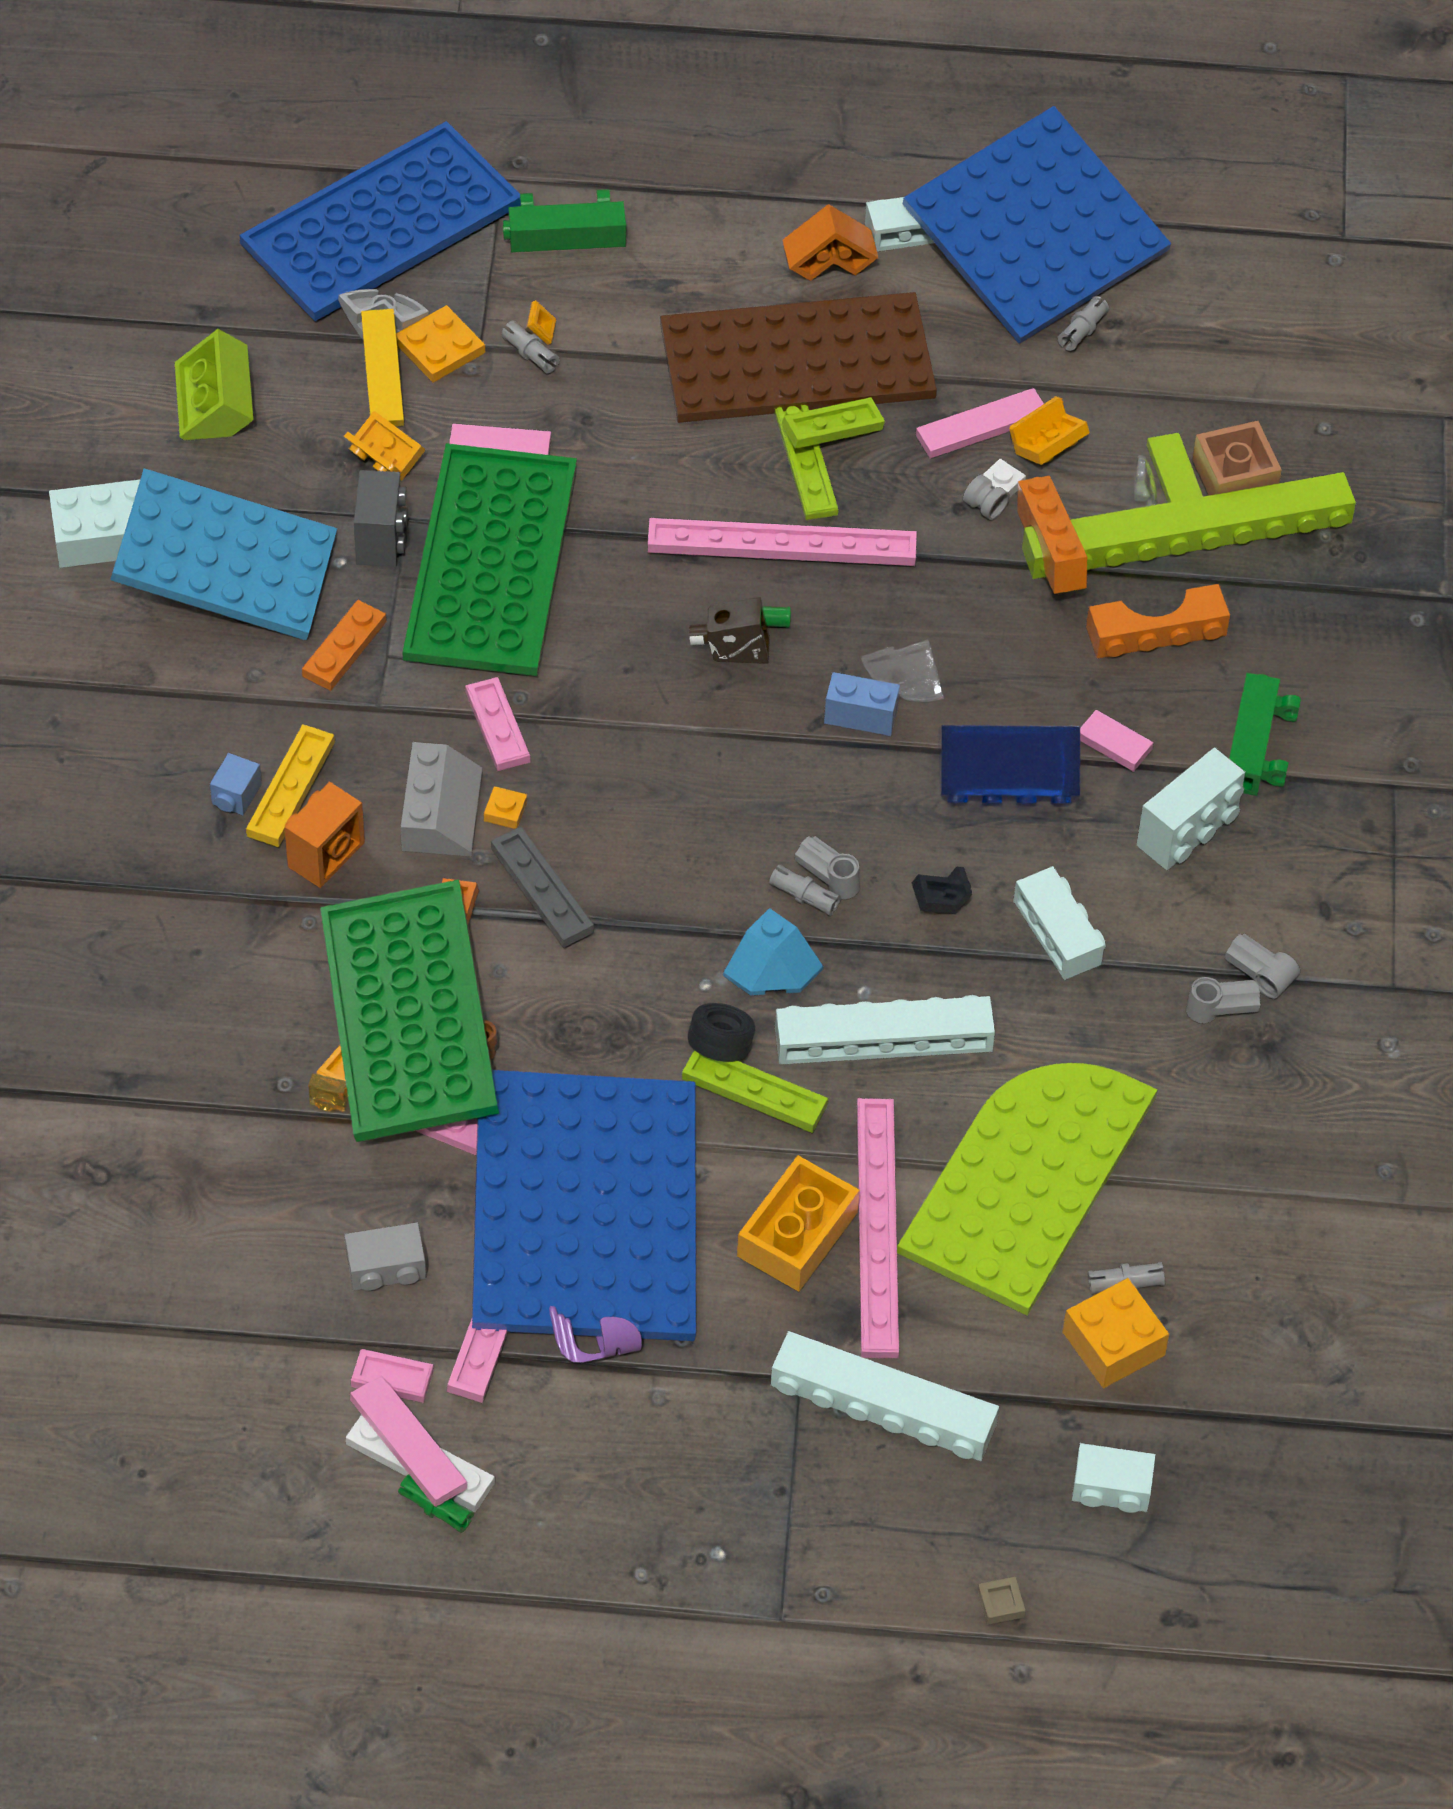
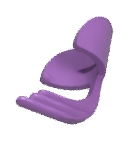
[549,1306,642,1363]

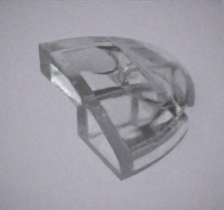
[1133,455,1158,506]
[861,640,944,702]

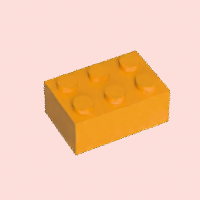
[737,1155,860,1292]

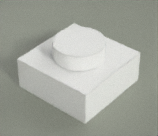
[983,459,1026,497]

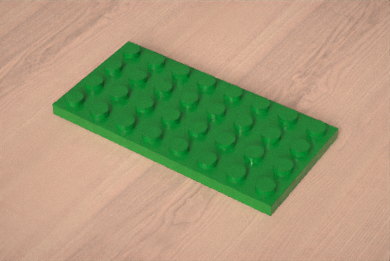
[402,443,577,676]
[320,879,499,1142]

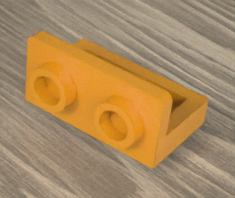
[1009,396,1090,465]
[344,411,426,481]

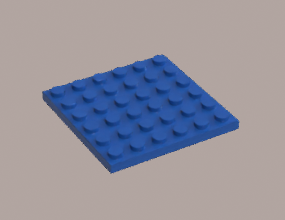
[902,106,1171,344]

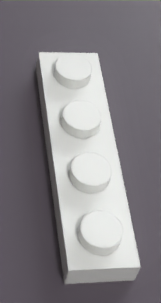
[346,1414,495,1512]

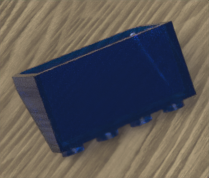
[938,725,1080,804]

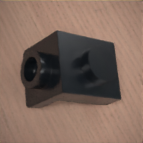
[911,866,972,914]

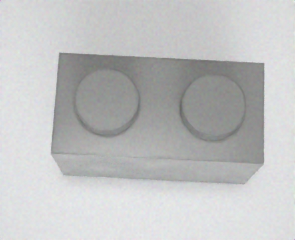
[345,1222,426,1291]

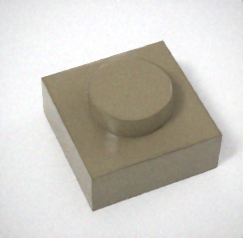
[978,1577,1025,1625]

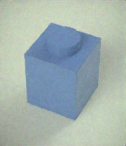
[210,753,262,815]

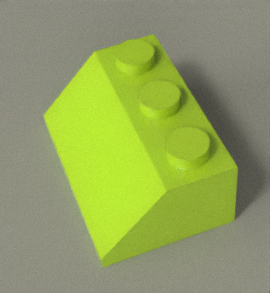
[175,329,253,440]

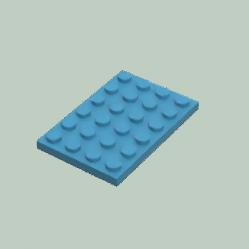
[110,468,337,640]

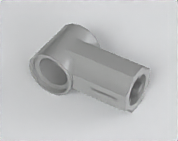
[795,836,860,899]
[1225,933,1300,999]
[1186,977,1260,1023]

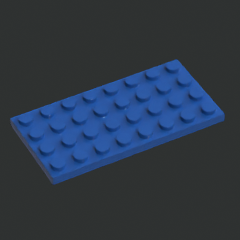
[239,121,521,321]

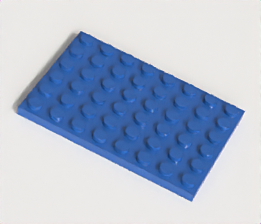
[472,1070,696,1341]

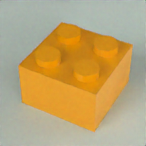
[1062,1278,1169,1388]

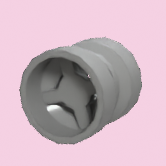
[963,475,1010,520]

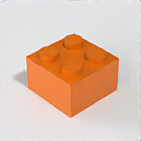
[284,781,365,888]

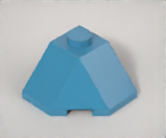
[723,908,823,995]

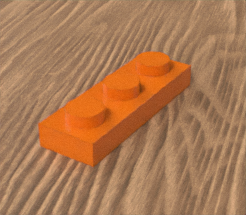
[302,600,387,691]

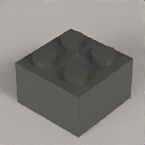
[354,470,408,567]

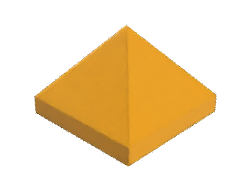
[525,300,556,345]

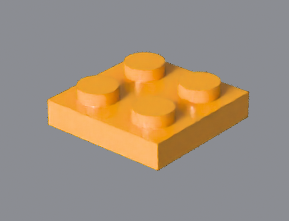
[396,305,485,383]

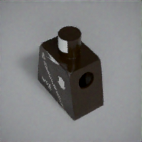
[689,597,770,664]

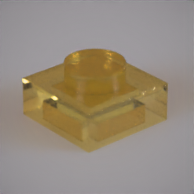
[308,1073,348,1112]

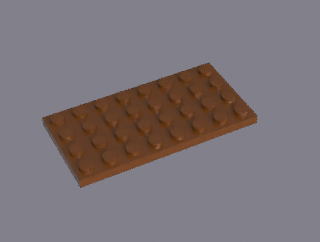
[660,292,937,423]

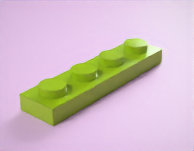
[682,1050,828,1133]

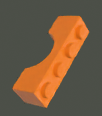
[1017,476,1087,594]
[1086,584,1230,658]

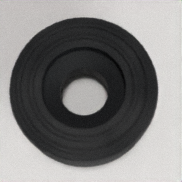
[688,1003,755,1062]

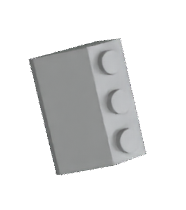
[401,742,482,856]

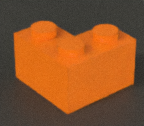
[782,204,878,281]

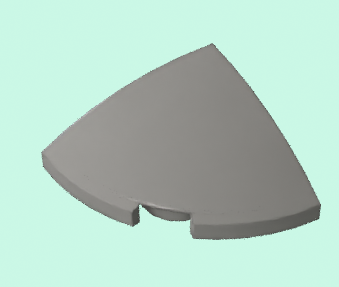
[338,289,429,339]

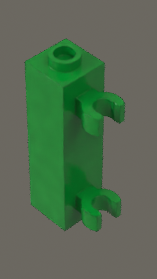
[503,189,626,253]
[1229,673,1301,796]

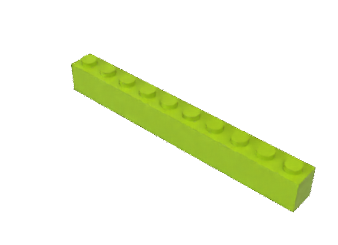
[1022,472,1356,579]

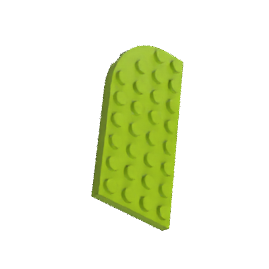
[897,1063,1158,1316]

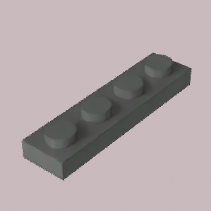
[491,826,594,948]

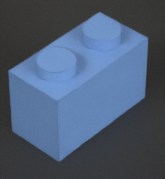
[824,672,900,736]

